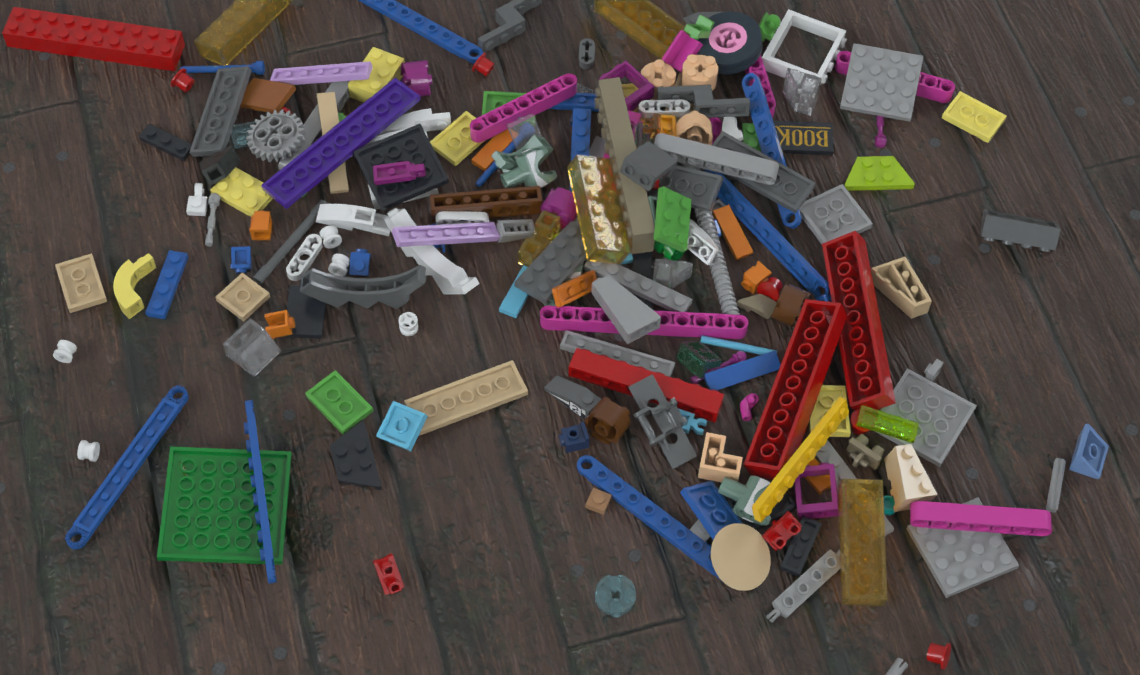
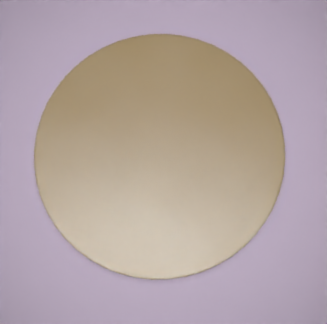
[711,523,771,591]

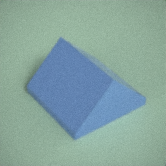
[1069,424,1109,479]

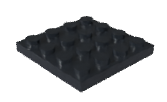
[353,124,449,212]

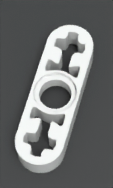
[638,99,690,118]
[435,211,489,225]
[286,234,323,281]

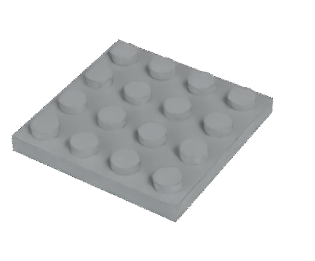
[840,43,923,122]
[872,368,977,467]
[907,497,1019,598]

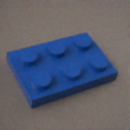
[680,481,743,540]

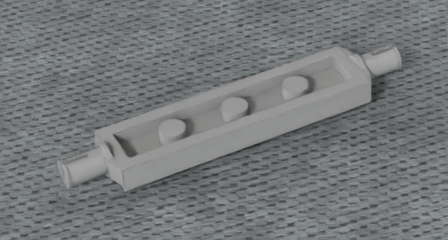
[766,546,849,622]

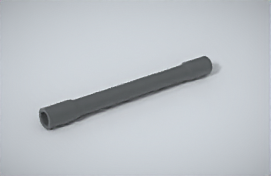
[252,200,328,285]

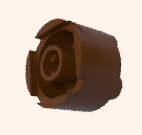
[771,283,810,327]
[584,397,630,445]

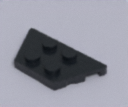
[330,421,382,490]

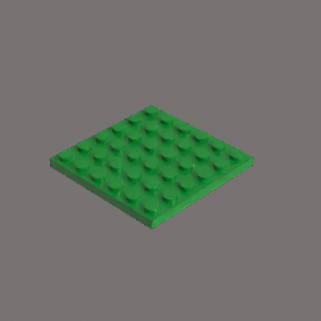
[157,447,292,565]

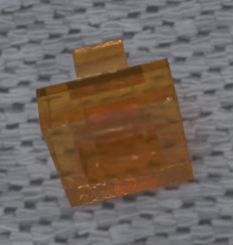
[642,114,661,139]

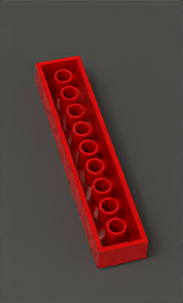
[2,7,185,71]
[822,230,896,412]
[744,299,847,480]

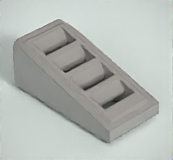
[496,219,537,243]

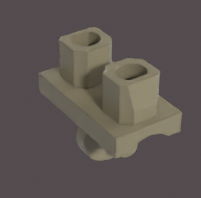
[846,434,884,470]

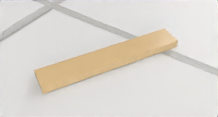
[317,92,349,194]

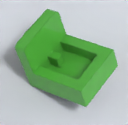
[684,15,714,40]

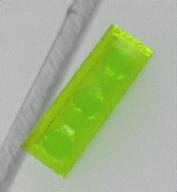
[856,405,919,443]

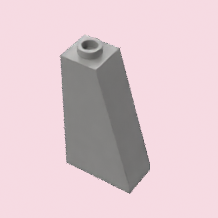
[592,275,661,344]

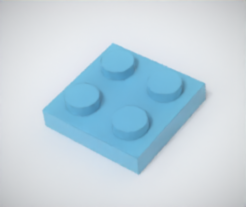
[376,401,428,452]

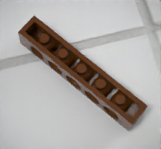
[430,186,542,223]

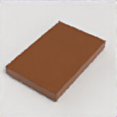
[240,78,296,113]

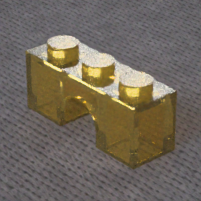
[518,210,560,267]

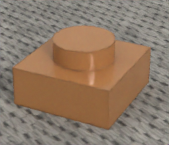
[585,488,612,515]

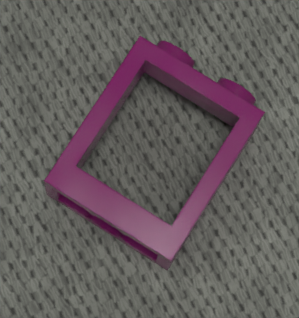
[599,61,654,111]
[795,463,840,520]

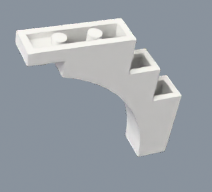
[384,208,480,294]

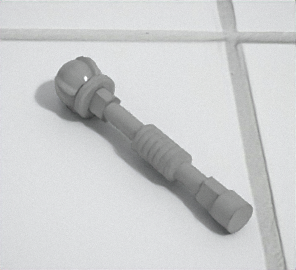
[205,193,220,247]

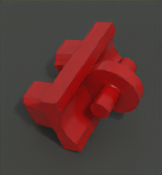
[762,511,802,551]
[373,553,404,595]

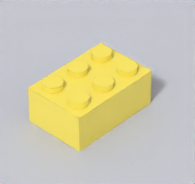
[348,47,405,103]

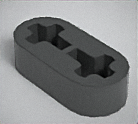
[579,38,595,70]

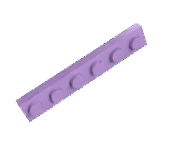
[270,62,373,85]
[392,222,500,247]

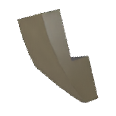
[736,294,777,320]

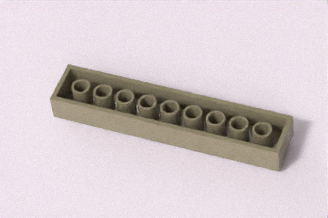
[594,77,655,254]

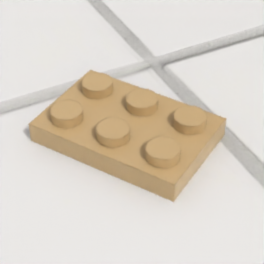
[55,253,107,313]

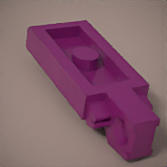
[373,161,426,185]

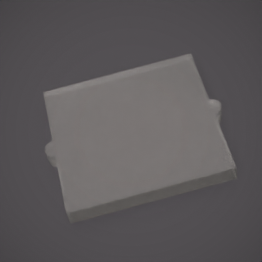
[507,113,542,151]

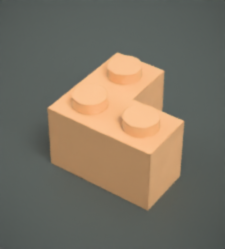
[698,432,743,483]

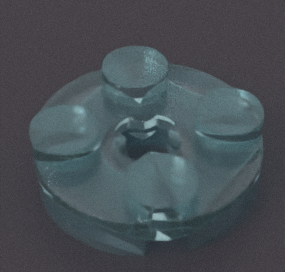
[595,575,636,617]

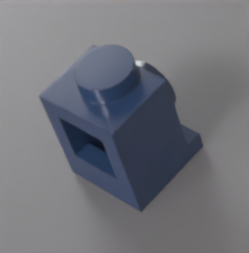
[558,422,589,453]

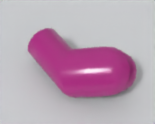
[740,393,759,421]

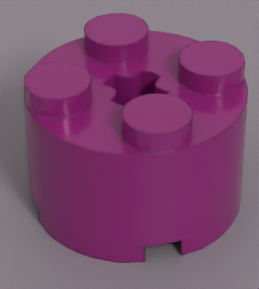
[400,60,432,97]
[541,187,584,229]

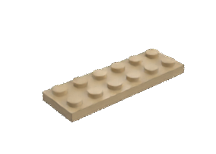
[404,360,528,436]

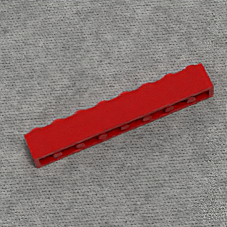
[568,348,724,423]

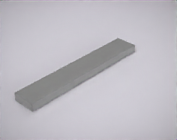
[560,330,675,377]

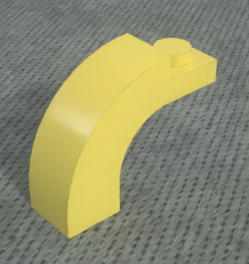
[113,253,156,319]

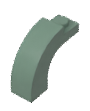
[491,135,554,173]

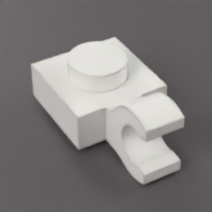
[186,183,208,216]

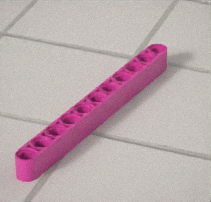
[540,305,748,339]

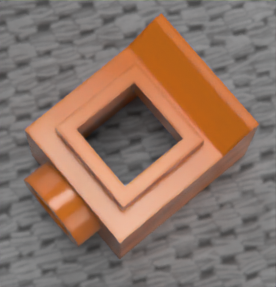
[249,210,272,240]
[741,261,772,295]
[264,310,295,340]

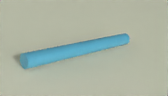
[700,335,777,355]

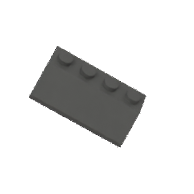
[980,209,1061,252]

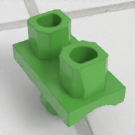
[759,12,781,42]

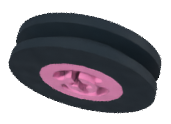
[695,11,762,74]

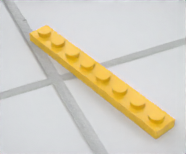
[752,397,849,523]

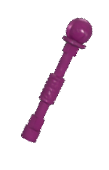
[875,116,887,148]
[690,351,747,384]

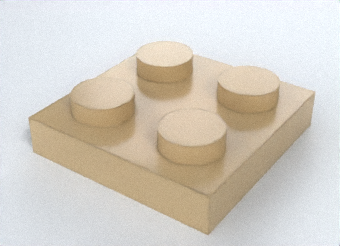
[216,273,270,322]

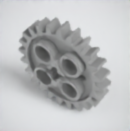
[246,109,306,162]

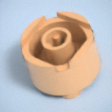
[681,54,718,91]
[641,59,676,100]
[676,111,713,145]

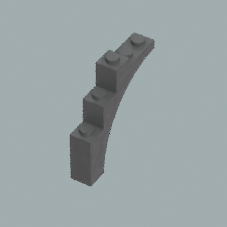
[300,265,426,309]

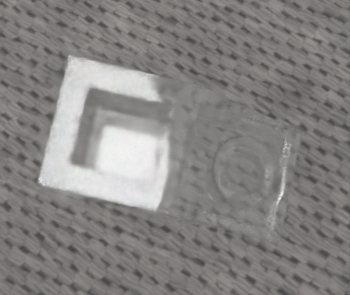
[653,258,693,289]

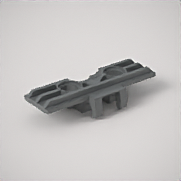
[628,374,697,469]

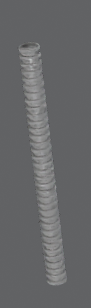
[681,163,740,315]

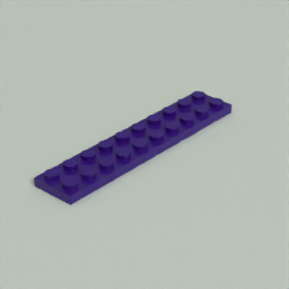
[261,78,421,209]

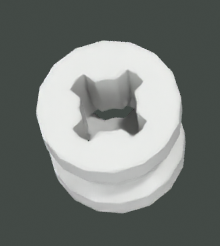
[320,225,342,249]
[328,254,350,277]
[399,312,418,336]
[53,340,77,363]
[77,440,100,462]

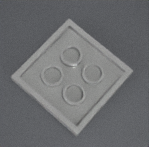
[799,184,873,244]

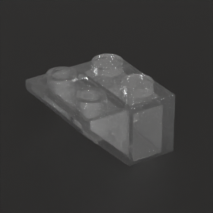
[783,68,822,116]
[223,318,281,377]

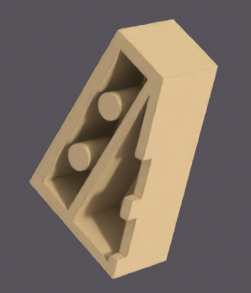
[871,257,932,319]
[884,444,937,512]

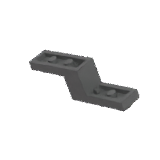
[478,0,542,53]
[657,85,750,118]

